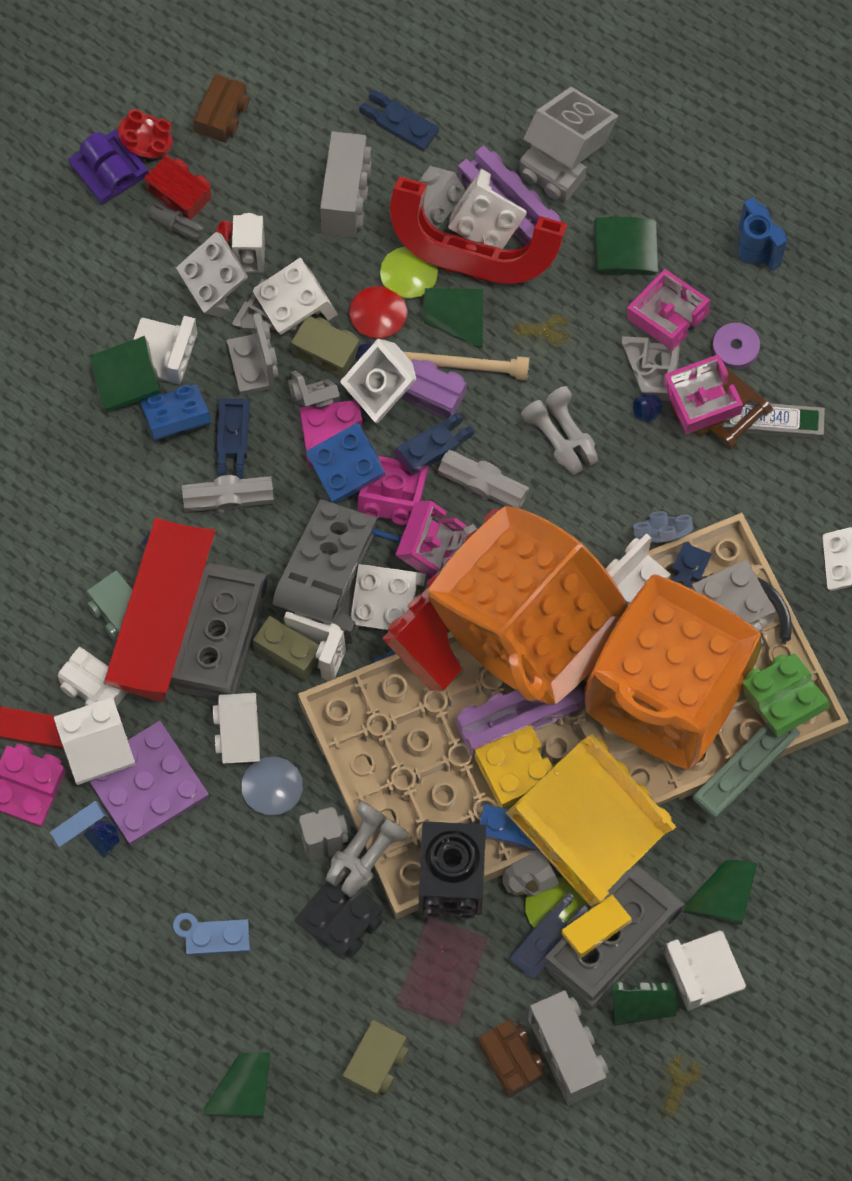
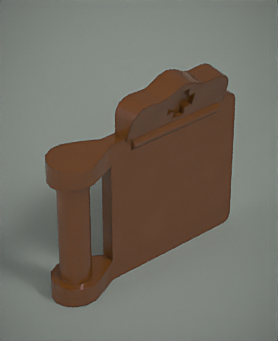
[670,366,773,450]

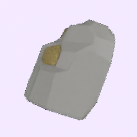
[503,852,559,896]

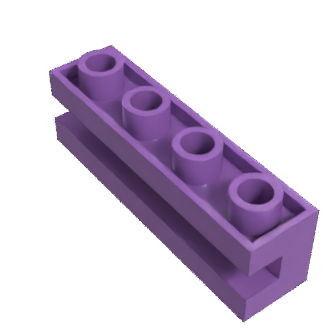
[458,145,561,245]
[456,687,584,758]

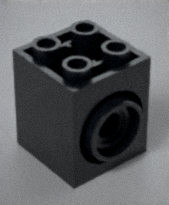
[418,821,486,919]

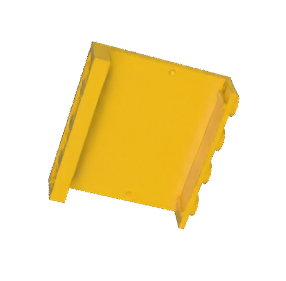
[506,734,676,907]

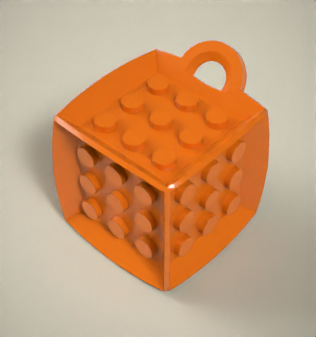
[427,506,628,705]
[584,574,761,770]

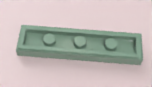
[693,724,800,820]

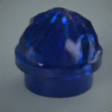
[633,392,663,422]

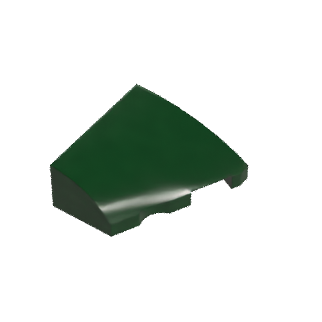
[424,288,483,348]
[683,860,758,925]
[611,983,677,1026]
[203,1052,271,1119]

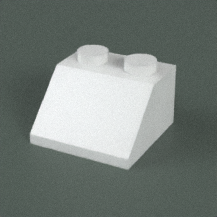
[340,339,416,423]
[54,697,136,785]

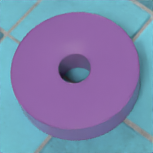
[712,323,760,369]

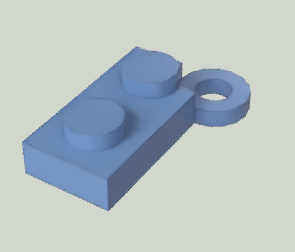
[173,913,250,956]

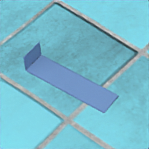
[50,801,108,847]

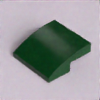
[594,217,658,275]
[90,336,161,413]

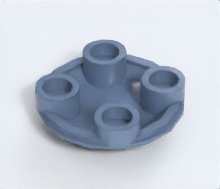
[633,511,693,543]
[242,757,303,817]

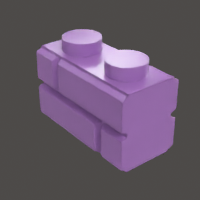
[401,359,467,419]

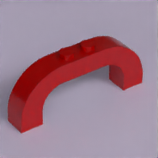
[390,176,568,284]

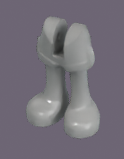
[521,386,599,475]
[326,800,409,897]

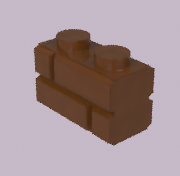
[193,74,250,143]
[477,1020,545,1098]

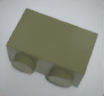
[291,316,360,379]
[253,616,319,682]
[343,1020,409,1099]

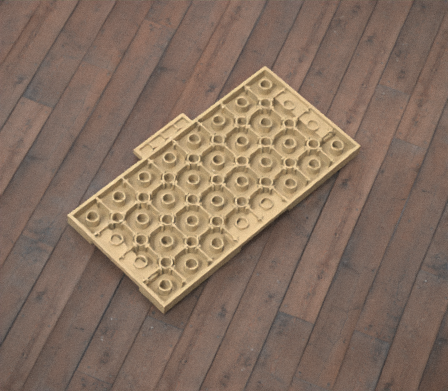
[298,513,849,919]

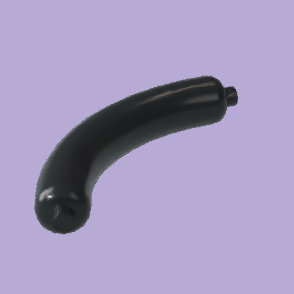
[757,577,792,645]

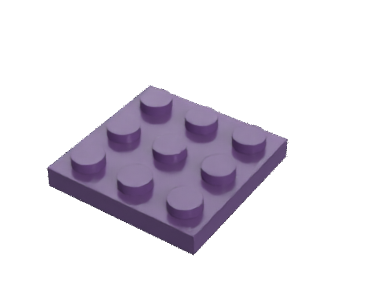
[89,721,209,846]

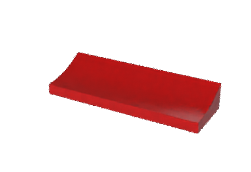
[103,517,216,703]

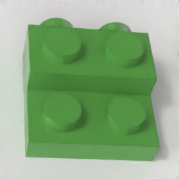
[742,653,830,738]

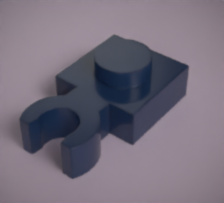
[671,542,712,589]

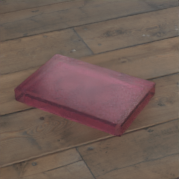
[397,918,488,1027]

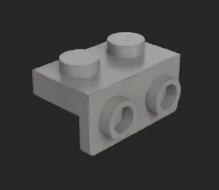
[418,166,466,229]
[287,370,340,407]

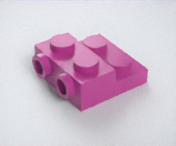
[357,456,429,525]
[0,744,66,828]

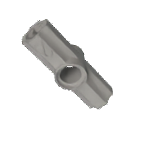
[438,449,529,509]
[182,475,274,513]

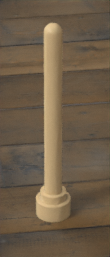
[402,351,530,381]

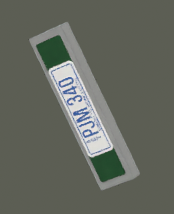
[722,402,825,438]

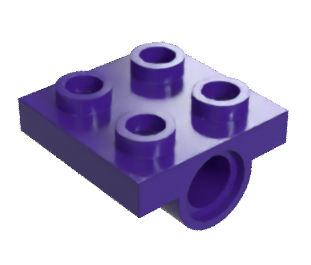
[68,129,148,205]

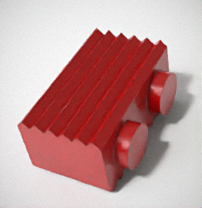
[144,155,212,220]

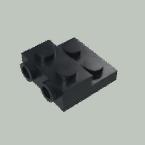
[295,879,384,960]

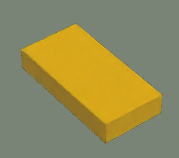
[561,895,632,958]

